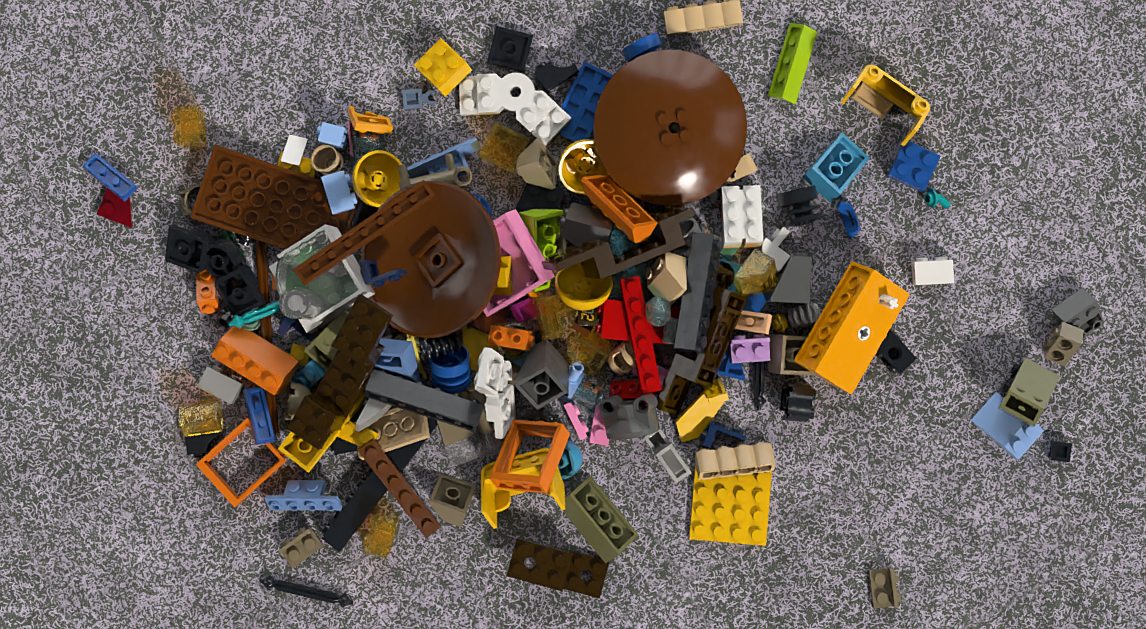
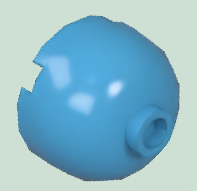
[547,440,583,479]

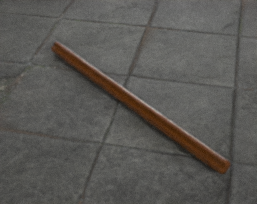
[255,239,279,434]

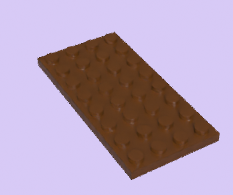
[190,145,360,249]

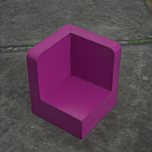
[510,297,538,325]

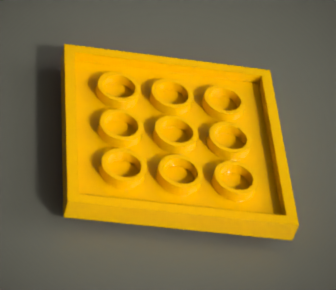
[689,464,772,546]

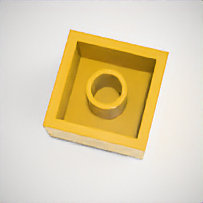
[414,38,472,97]

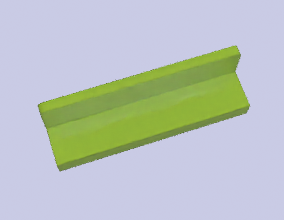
[768,23,817,104]

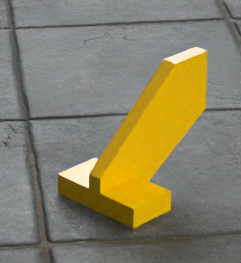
[675,378,729,442]

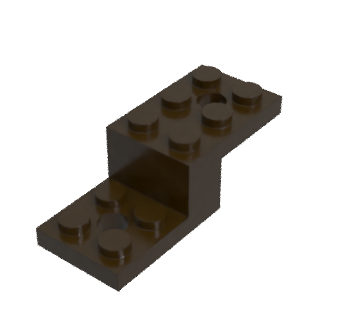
[506,538,610,599]

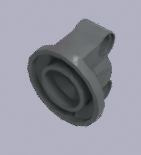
[599,393,660,440]

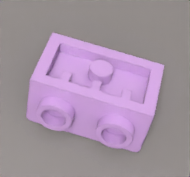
[730,334,770,363]

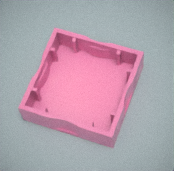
[483,209,555,317]

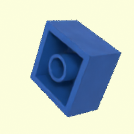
[886,141,941,192]

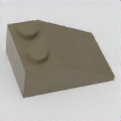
[768,334,816,376]

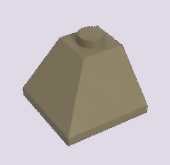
[516,137,558,190]
[429,473,476,527]

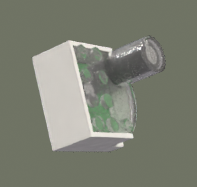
[269,224,375,333]

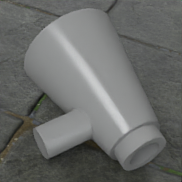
[679,218,702,259]

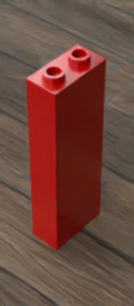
[595,300,716,345]

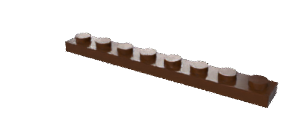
[293,180,435,286]

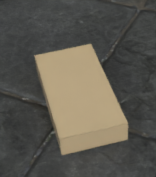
[851,82,894,120]

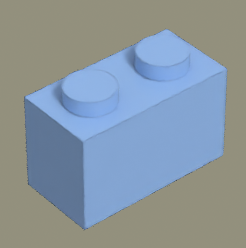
[316,122,349,150]
[321,170,357,215]

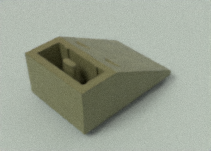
[303,309,349,371]
[998,358,1060,427]

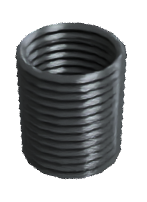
[661,318,679,344]

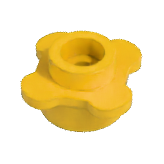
[771,314,788,333]

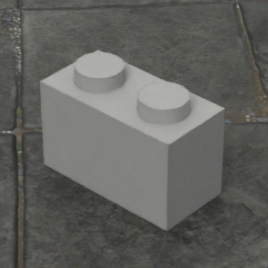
[197,365,244,404]

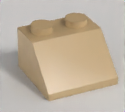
[645,252,687,309]

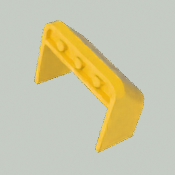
[840,64,930,146]
[481,448,566,529]

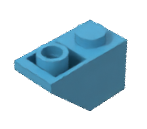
[292,360,326,389]

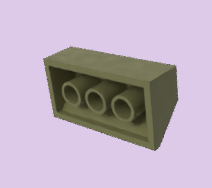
[557,476,639,563]

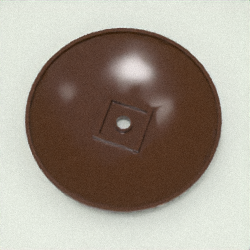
[593,50,747,206]
[361,181,501,338]

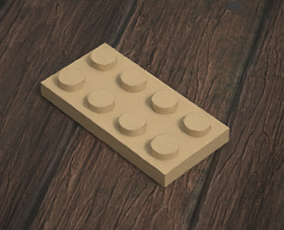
[354,407,430,460]

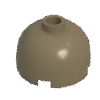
[283,382,311,421]

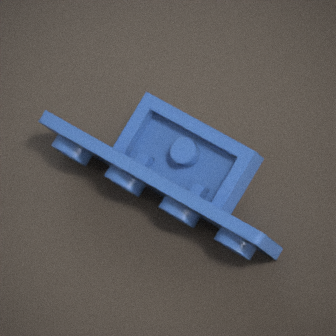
[406,137,481,178]
[265,480,343,511]

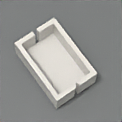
[720,185,763,248]

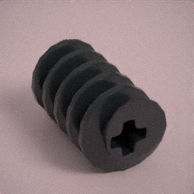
[418,333,461,361]

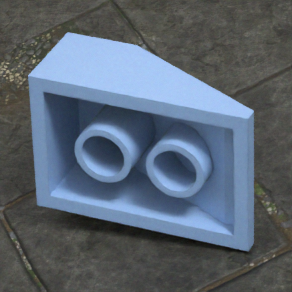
[971,392,1044,460]

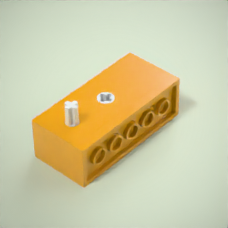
[794,261,910,395]

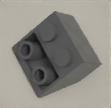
[1051,288,1104,339]

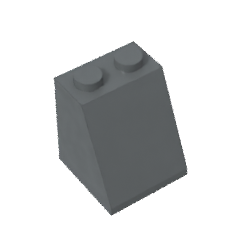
[560,202,614,247]
[767,252,812,304]
[514,339,569,409]

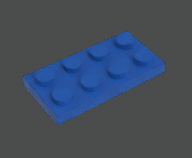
[558,61,613,142]

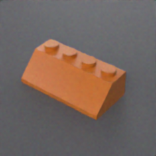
[581,174,657,243]
[211,326,300,395]

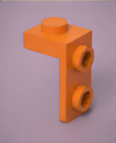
[196,269,221,314]
[488,325,535,351]

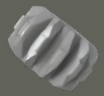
[788,303,821,328]

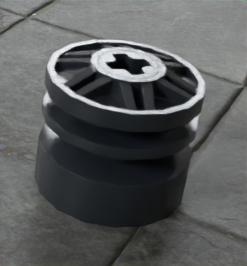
[776,185,823,227]

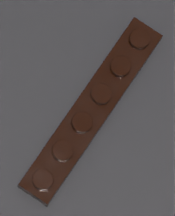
[358,438,441,538]

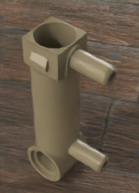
[398,154,473,189]

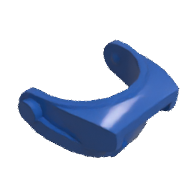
[837,201,861,238]

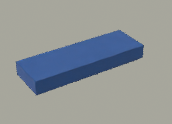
[82,153,138,202]
[243,387,275,445]

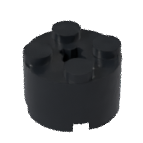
[780,382,816,422]

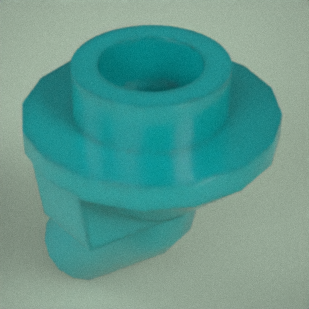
[924,189,951,209]

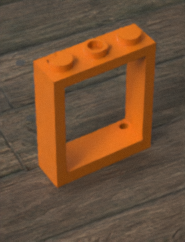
[196,418,288,507]
[489,419,570,494]

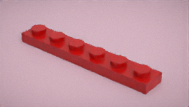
[619,276,662,394]

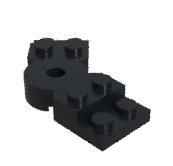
[164,224,266,316]

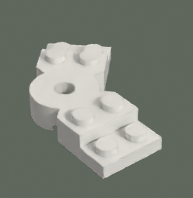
[459,73,572,146]
[474,347,516,439]

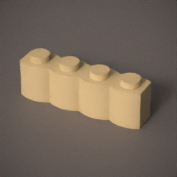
[663,0,743,36]
[694,442,776,480]

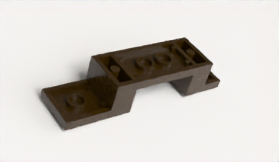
[542,205,695,279]
[656,266,747,415]
[287,294,393,450]

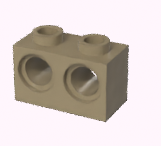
[1043,322,1084,366]

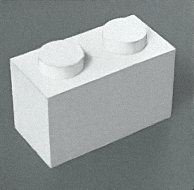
[911,257,954,285]

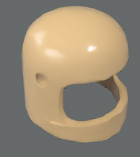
[311,145,344,176]
[607,341,636,375]

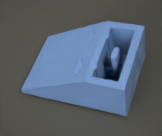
[373,339,421,382]

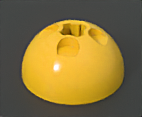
[558,139,609,194]
[352,150,402,207]
[555,262,613,311]

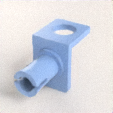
[559,362,585,403]

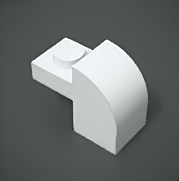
[760,227,790,272]

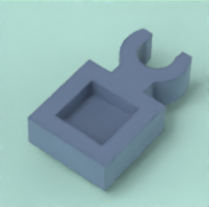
[402,89,436,110]

